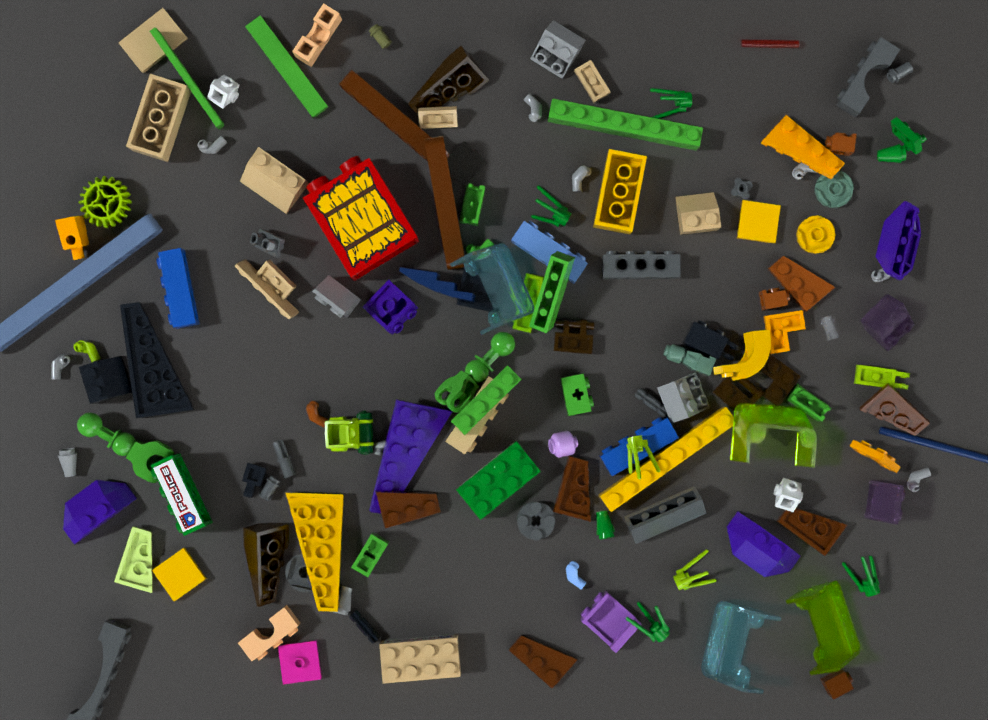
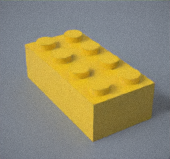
[593,149,647,235]

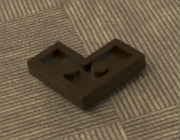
[760,354,801,407]

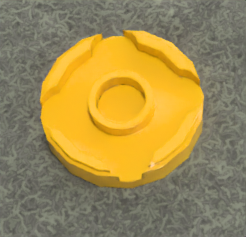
[796,215,836,254]

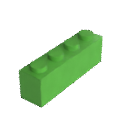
[529,251,575,333]
[451,365,522,435]

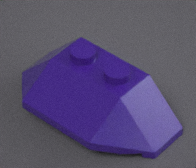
[875,201,921,280]
[63,480,137,545]
[726,511,801,577]

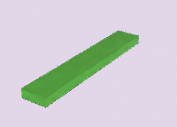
[245,15,328,118]
[150,27,224,129]

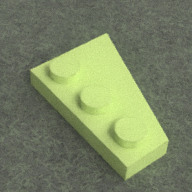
[114,526,153,593]

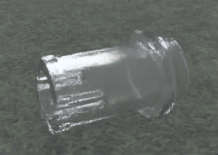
[820,315,840,341]

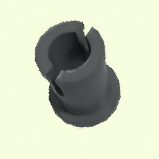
[887,62,913,83]
[259,475,281,501]

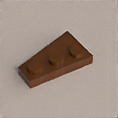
[509,635,578,688]

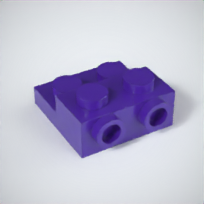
[363,279,418,335]

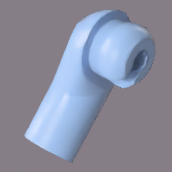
[566,561,586,589]

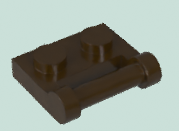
[713,377,764,418]

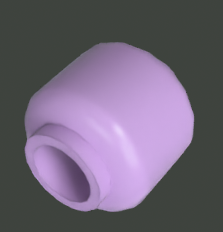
[548,431,578,458]

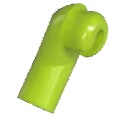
[74,340,101,362]

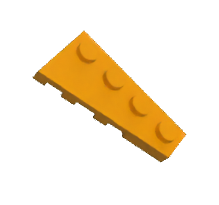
[761,115,845,179]

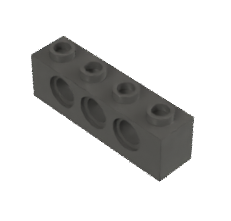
[602,251,680,279]

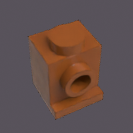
[825,133,856,156]
[759,288,790,311]

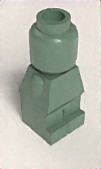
[663,344,717,376]

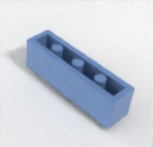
[511,221,588,284]

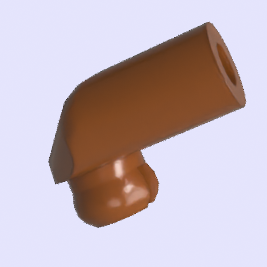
[306,401,328,428]

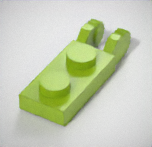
[854,365,910,390]

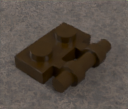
[554,318,594,355]

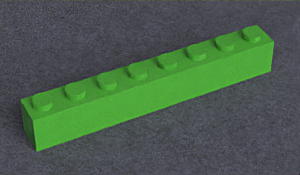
[548,99,703,151]

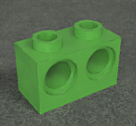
[351,532,389,577]

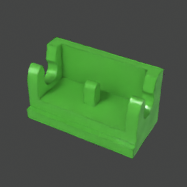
[459,183,486,226]
[786,384,831,422]

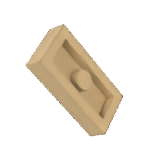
[574,60,611,103]
[418,106,458,129]

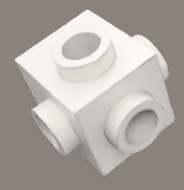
[207,75,240,109]
[773,478,803,512]

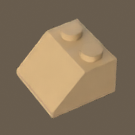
[675,192,721,235]

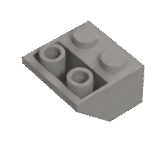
[530,20,585,79]
[312,275,361,318]
[657,372,710,423]

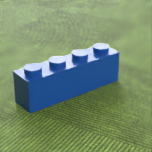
[157,248,200,329]
[599,416,679,476]

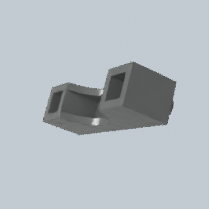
[836,37,900,117]

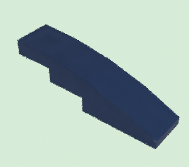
[399,267,475,303]

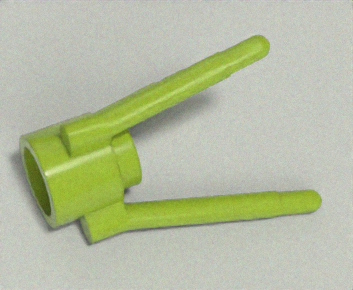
[626,435,660,480]
[673,549,717,590]

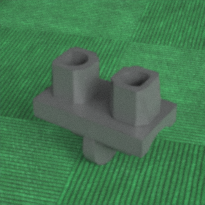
[250,228,285,258]

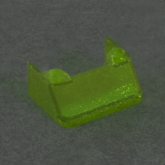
[731,403,817,468]
[786,581,860,675]

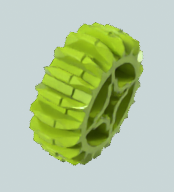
[79,176,132,228]

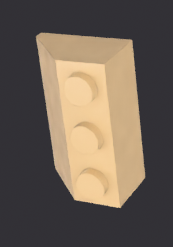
[240,147,309,214]

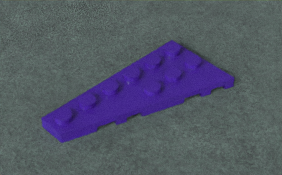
[369,399,452,514]

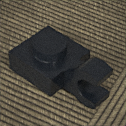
[242,463,267,498]

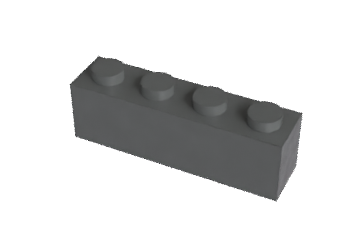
[624,486,706,544]

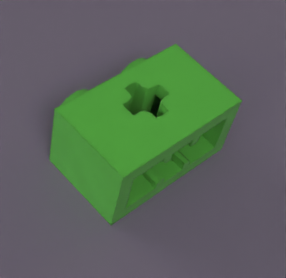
[560,374,594,416]

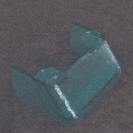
[450,243,534,335]
[701,601,781,694]

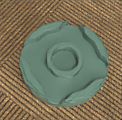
[815,171,854,208]

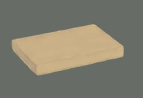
[119,8,188,74]

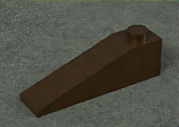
[408,46,489,115]
[243,523,289,607]

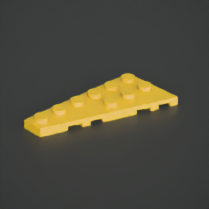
[286,493,344,612]

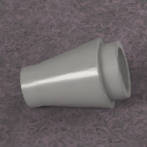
[57,448,77,477]
[334,586,352,616]

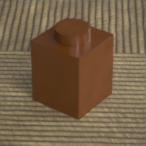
[820,668,854,700]

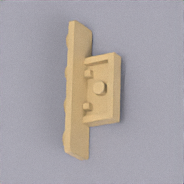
[235,259,299,319]

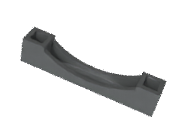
[67,619,132,720]

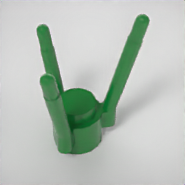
[650,88,692,119]
[531,185,571,227]
[842,556,881,597]
[626,602,670,642]

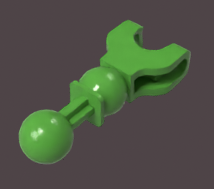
[435,332,515,413]
[77,413,174,483]

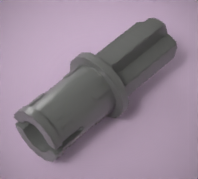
[273,440,296,478]

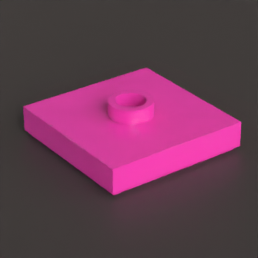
[278,640,322,684]

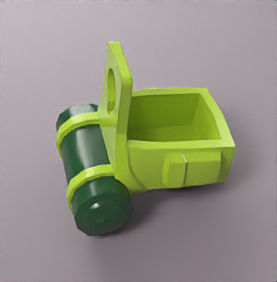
[325,411,374,455]

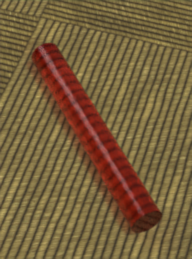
[741,39,799,48]

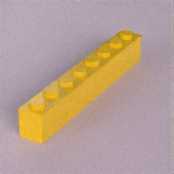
[599,407,737,512]

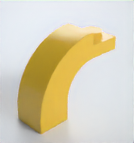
[713,330,771,381]

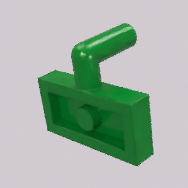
[891,117,927,155]

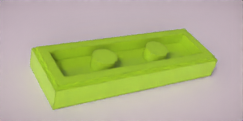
[512,273,544,333]

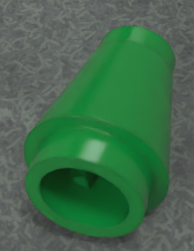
[877,144,906,163]
[596,511,615,540]

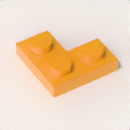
[764,310,806,354]
[850,440,900,473]

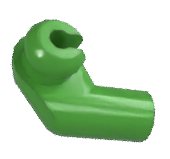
[466,239,494,258]

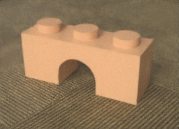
[292,3,342,67]
[238,605,301,661]

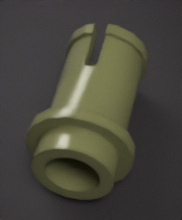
[369,24,392,49]

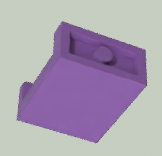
[580,591,642,653]

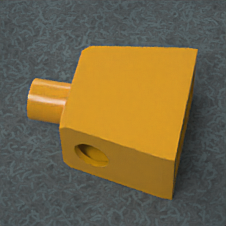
[55,215,89,260]

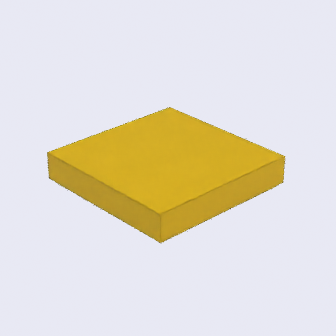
[737,200,781,244]
[152,547,207,601]

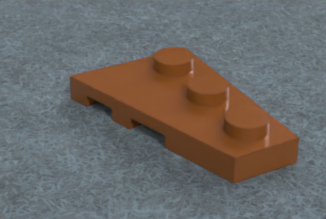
[768,256,835,312]

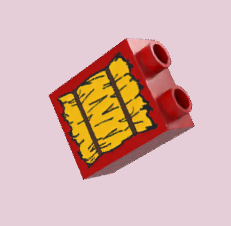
[303,156,420,281]

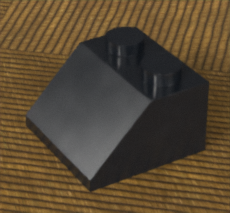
[79,356,132,404]

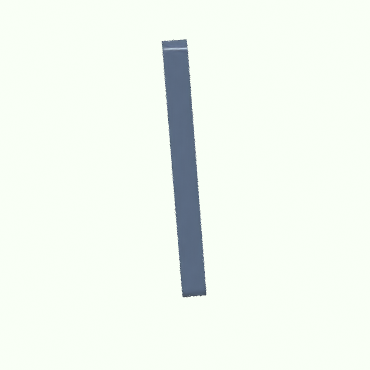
[0,214,163,352]

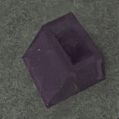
[860,294,915,351]
[865,480,905,525]

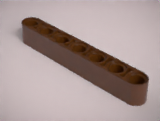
[339,70,450,162]
[424,136,466,270]

